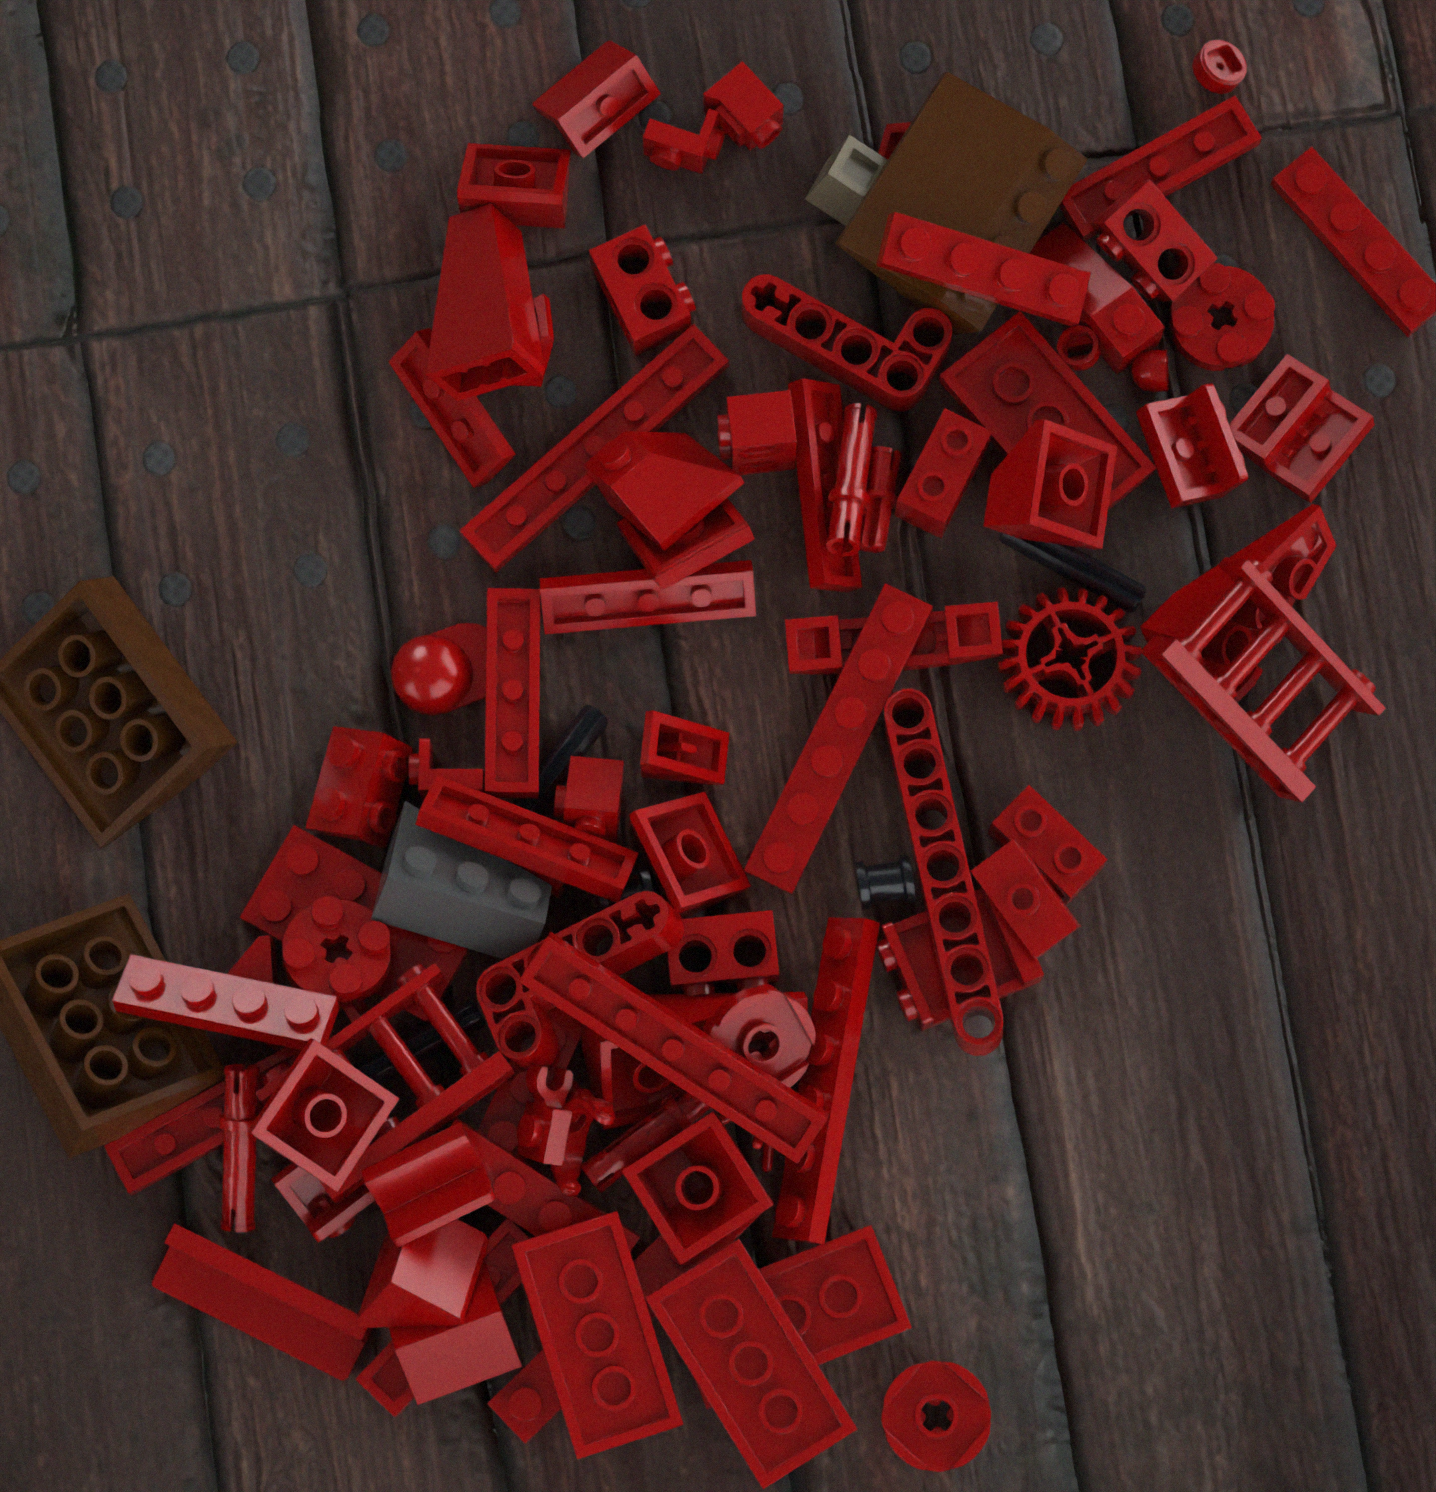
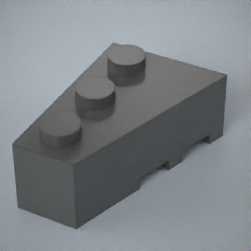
[371,801,552,959]

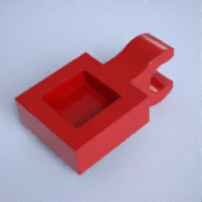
[516,1064,573,1166]

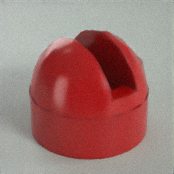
[1057,325,1101,371]
[1131,349,1169,392]

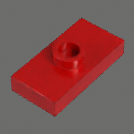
[970,839,1081,959]

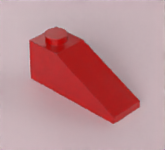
[1029,222,1165,375]

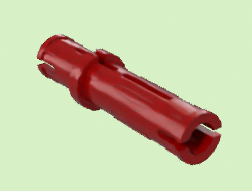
[826,403,878,556]
[218,1064,260,1232]
[580,1089,711,1193]

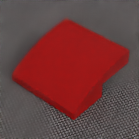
[1229,354,1375,504]

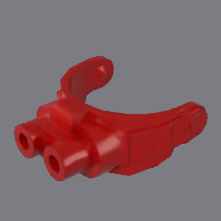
[550,1081,615,1197]

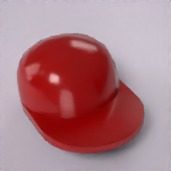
[391,623,486,716]

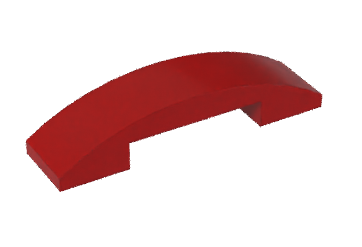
[785,601,1003,675]

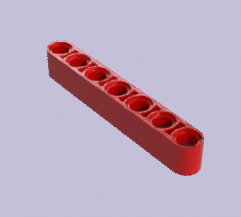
[884,688,1003,1056]

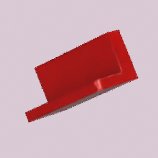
[532,40,661,159]
[361,1122,495,1247]

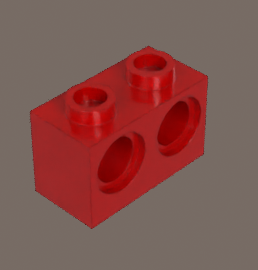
[1091,180,1218,302]
[589,224,696,356]
[717,390,797,476]
[894,408,992,539]
[987,785,1108,906]
[667,910,779,996]

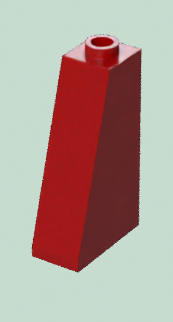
[426,203,544,401]

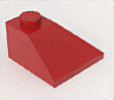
[983,419,1118,550]
[584,431,745,551]
[622,1111,774,1265]

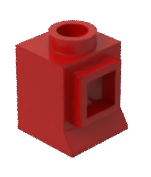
[703,61,784,151]

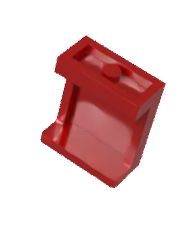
[876,886,1044,1031]

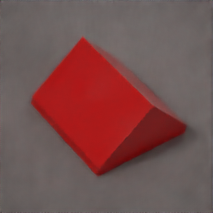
[457,143,571,229]
[628,791,751,919]
[248,1038,400,1192]
[356,1219,489,1328]
[389,1262,523,1405]

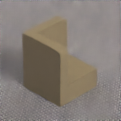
[805,135,887,226]

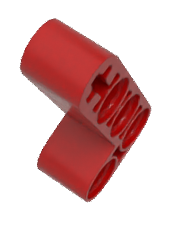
[742,274,952,411]
[476,891,684,1071]

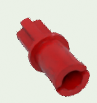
[860,446,902,553]

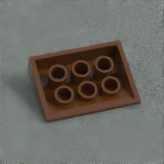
[835,72,1088,335]
[0,576,238,848]
[0,893,225,1159]

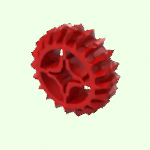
[997,587,1142,731]

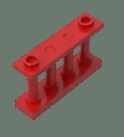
[1141,557,1386,803]
[256,963,515,1204]

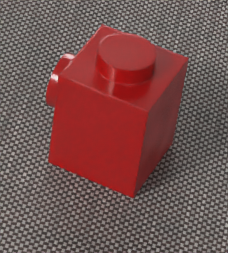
[554,756,624,844]

